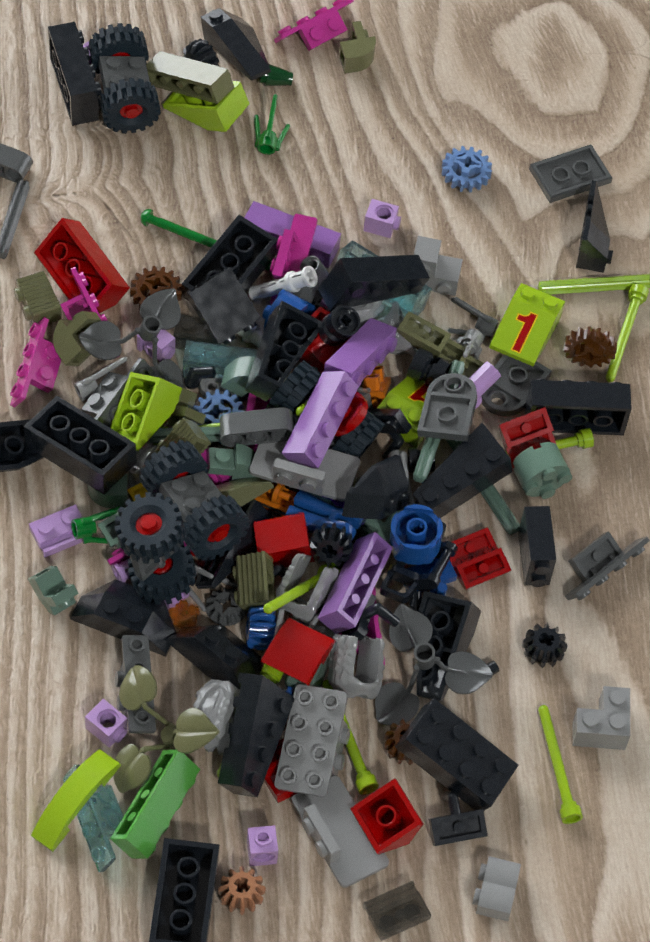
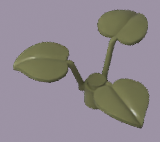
[113,665,220,794]

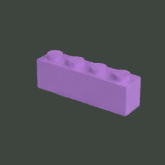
[244,201,341,269]
[324,318,398,386]
[282,371,359,468]
[318,532,393,634]

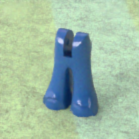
[285,490,363,540]

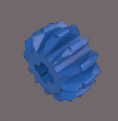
[246,606,276,651]

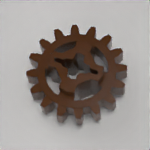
[130,266,182,310]
[563,326,617,368]

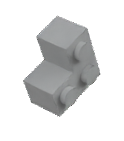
[414,236,463,296]
[572,686,630,750]

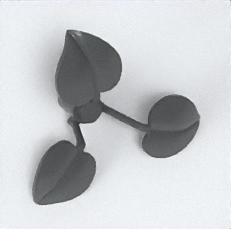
[79,288,184,388]
[375,604,493,726]

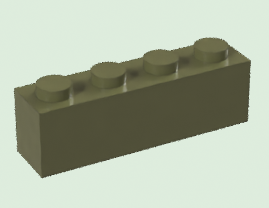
[146,51,234,104]

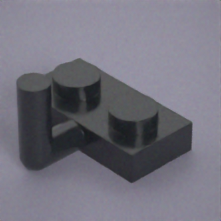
[368,408,412,460]
[341,594,400,641]
[428,791,488,846]

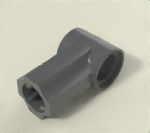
[293,256,329,303]

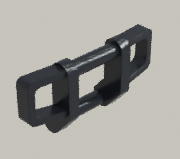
[380,522,458,604]

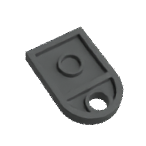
[481,355,552,416]
[417,373,477,442]

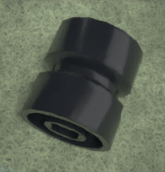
[318,305,361,346]
[407,348,452,387]

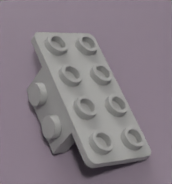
[249,441,360,502]
[274,684,350,797]
[292,776,389,888]

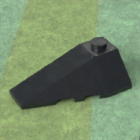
[201,8,271,81]
[576,180,613,273]
[0,419,44,472]
[195,500,275,589]
[417,591,481,702]

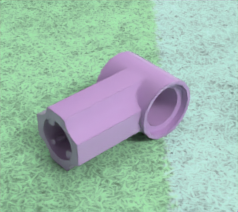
[458,361,501,409]

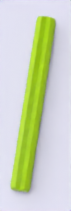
[538,274,650,295]

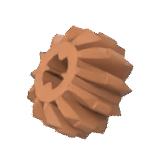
[218,866,266,915]

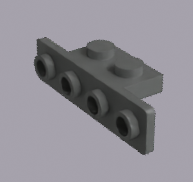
[81,358,155,428]
[565,531,650,601]
[115,635,156,734]

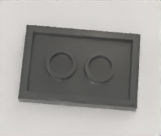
[529,144,612,203]

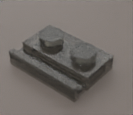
[174,314,222,356]
[363,881,431,941]

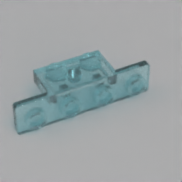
[63,764,123,872]

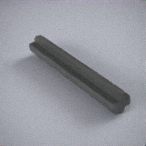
[0,179,30,259]

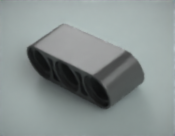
[0,143,33,183]
[220,407,294,447]

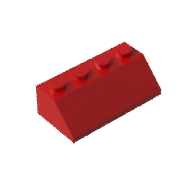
[34,218,130,313]

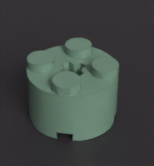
[513,442,572,499]

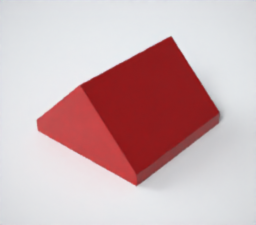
[253,512,315,568]
[350,778,424,855]

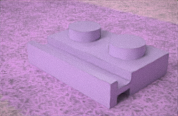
[29,504,83,558]

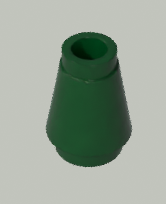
[259,63,293,86]

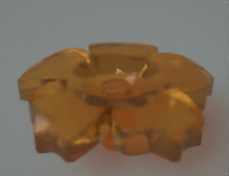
[169,600,200,629]

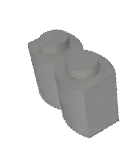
[472,856,521,921]

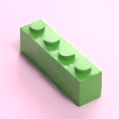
[110,749,200,859]

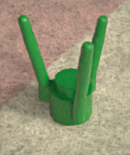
[254,94,290,155]
[71,506,120,544]

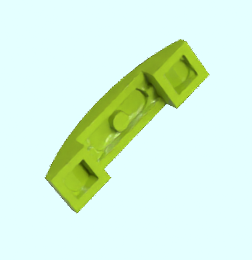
[31,749,121,852]

